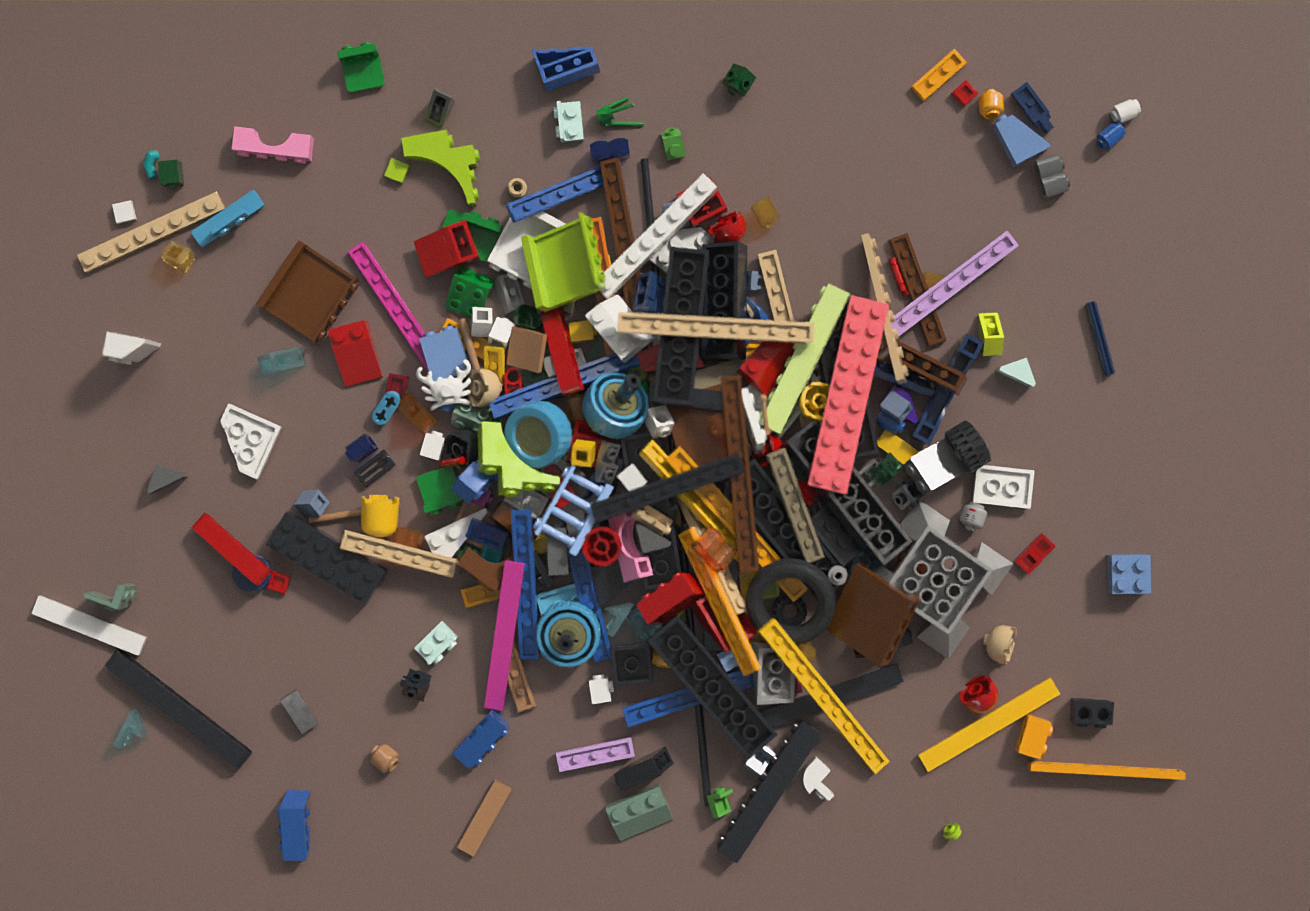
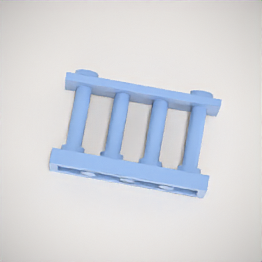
[533,465,614,556]

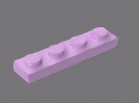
[556,737,635,772]

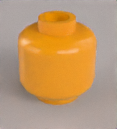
[978,89,1004,120]

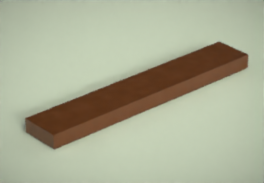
[889,233,947,347]

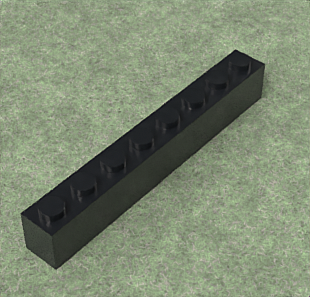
[716,719,822,863]

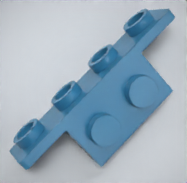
[191,190,265,247]

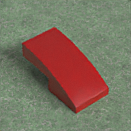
[1015,532,1056,575]

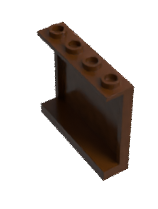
[256,240,359,343]
[662,384,754,466]
[826,561,921,667]

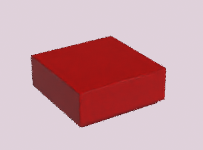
[951,79,978,107]
[266,570,292,594]

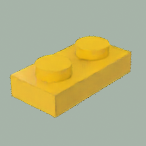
[484,345,505,386]

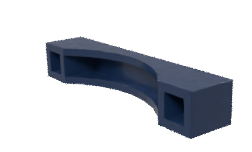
[909,334,984,445]

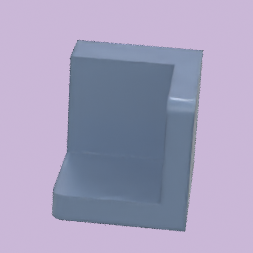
[880,391,913,423]
[294,489,330,517]

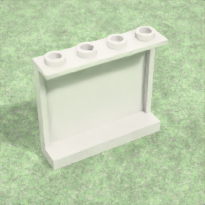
[487,212,565,289]

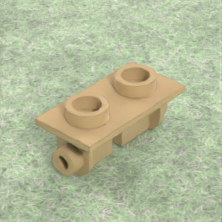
[630,505,673,536]

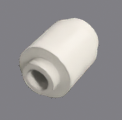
[1110,99,1141,124]

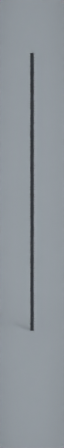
[641,158,711,807]

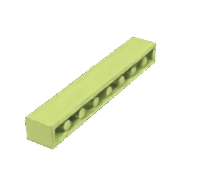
[759,283,851,434]

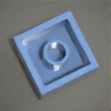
[1106,554,1151,594]

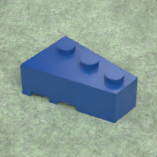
[531,47,600,92]
[451,459,498,504]
[452,709,509,769]
[277,790,310,861]

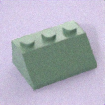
[605,783,674,841]

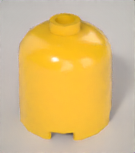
[361,495,400,540]

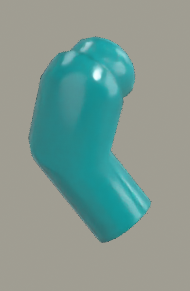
[143,150,159,179]

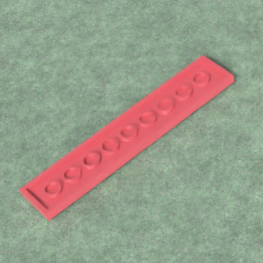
[807,295,889,494]

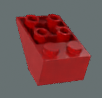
[413,220,480,278]

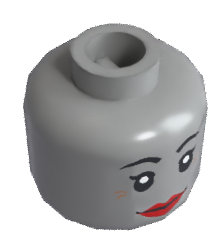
[959,502,987,532]

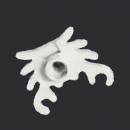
[416,359,471,411]

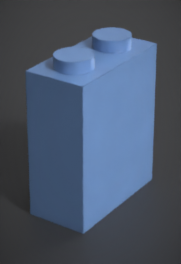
[420,326,471,381]

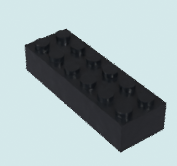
[701,241,747,362]
[266,511,388,604]

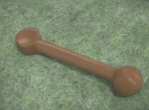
[759,394,771,435]

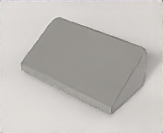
[494,274,525,315]

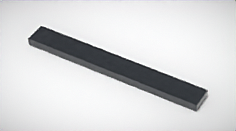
[590,453,745,523]
[759,663,904,728]

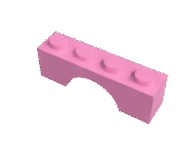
[232,126,314,164]
[608,510,653,582]

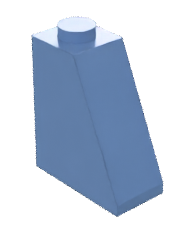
[992,115,1051,167]

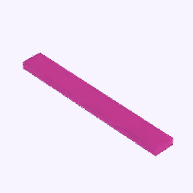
[348,242,429,372]
[484,560,525,711]

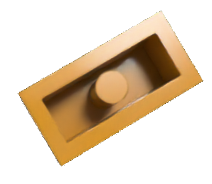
[1015,714,1053,759]

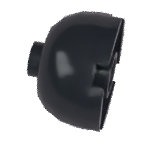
[444,429,478,469]

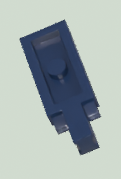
[1010,82,1054,134]

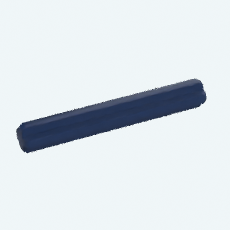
[1085,301,1115,376]

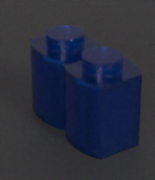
[590,138,630,164]
[345,433,379,463]

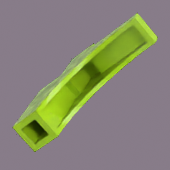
[401,130,480,207]
[478,421,560,498]

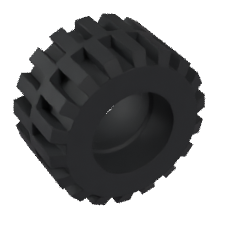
[945,420,991,473]

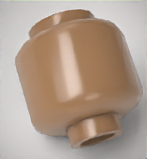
[370,744,400,773]

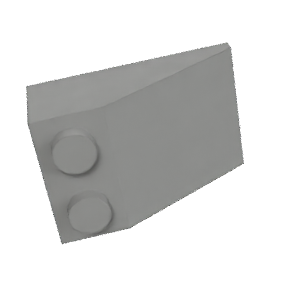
[752,641,795,705]

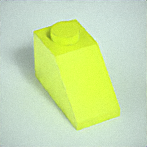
[978,313,1004,356]

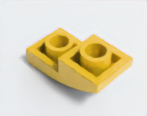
[877,430,920,464]

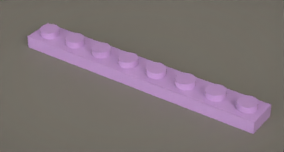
[892,230,1019,336]

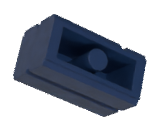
[633,272,666,314]

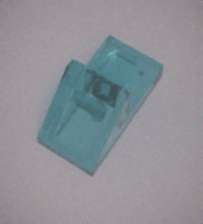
[604,602,634,637]
[113,708,147,749]

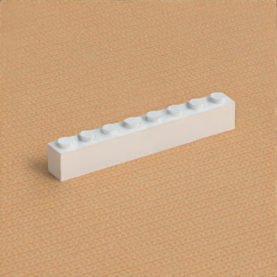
[599,173,718,299]

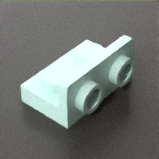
[554,101,584,143]
[414,621,458,665]

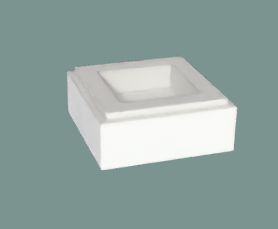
[112,200,137,224]

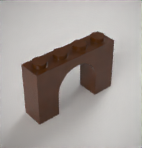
[454,501,538,592]

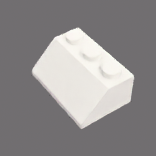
[585,294,654,363]
[103,332,161,365]

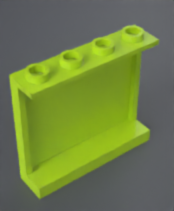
[521,212,606,312]

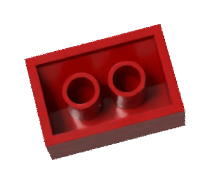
[737,341,795,396]
[636,572,706,625]

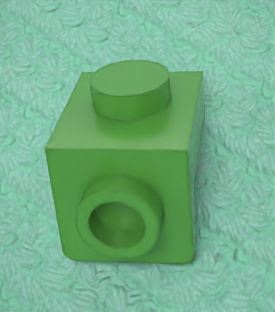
[661,128,686,161]
[707,787,733,818]

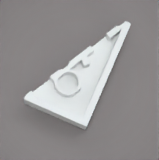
[425,508,488,558]

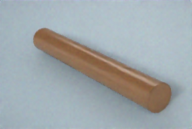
[458,318,480,369]
[309,509,361,524]

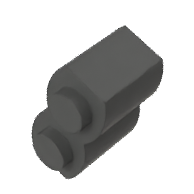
[1033,154,1070,199]

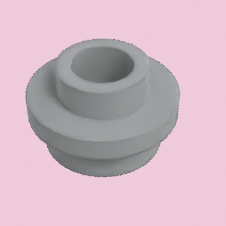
[828,565,847,585]

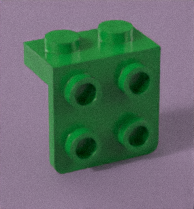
[337,42,385,93]
[445,266,495,318]
[417,466,464,516]

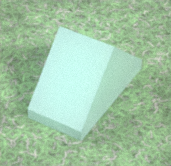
[996,358,1036,388]

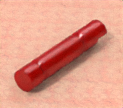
[889,257,909,297]
[439,457,466,468]

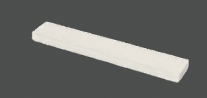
[31,595,147,656]

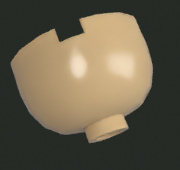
[467,368,502,407]
[983,625,1017,665]

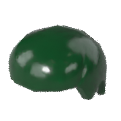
[513,304,543,331]

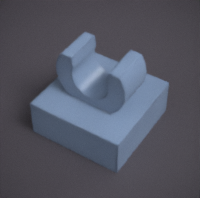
[747,271,763,292]

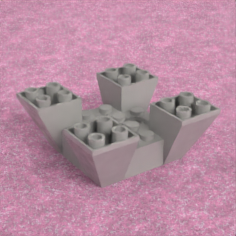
[869,500,1013,659]

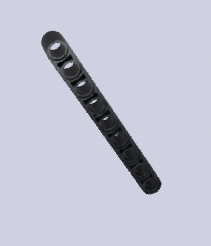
[105,649,252,769]

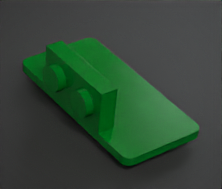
[442,210,504,263]

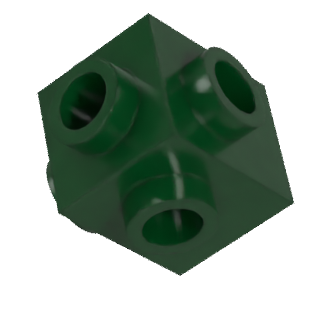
[722,63,756,97]

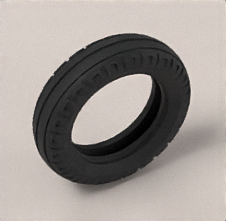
[746,558,835,645]

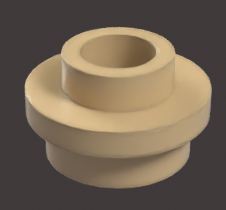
[508,178,527,198]

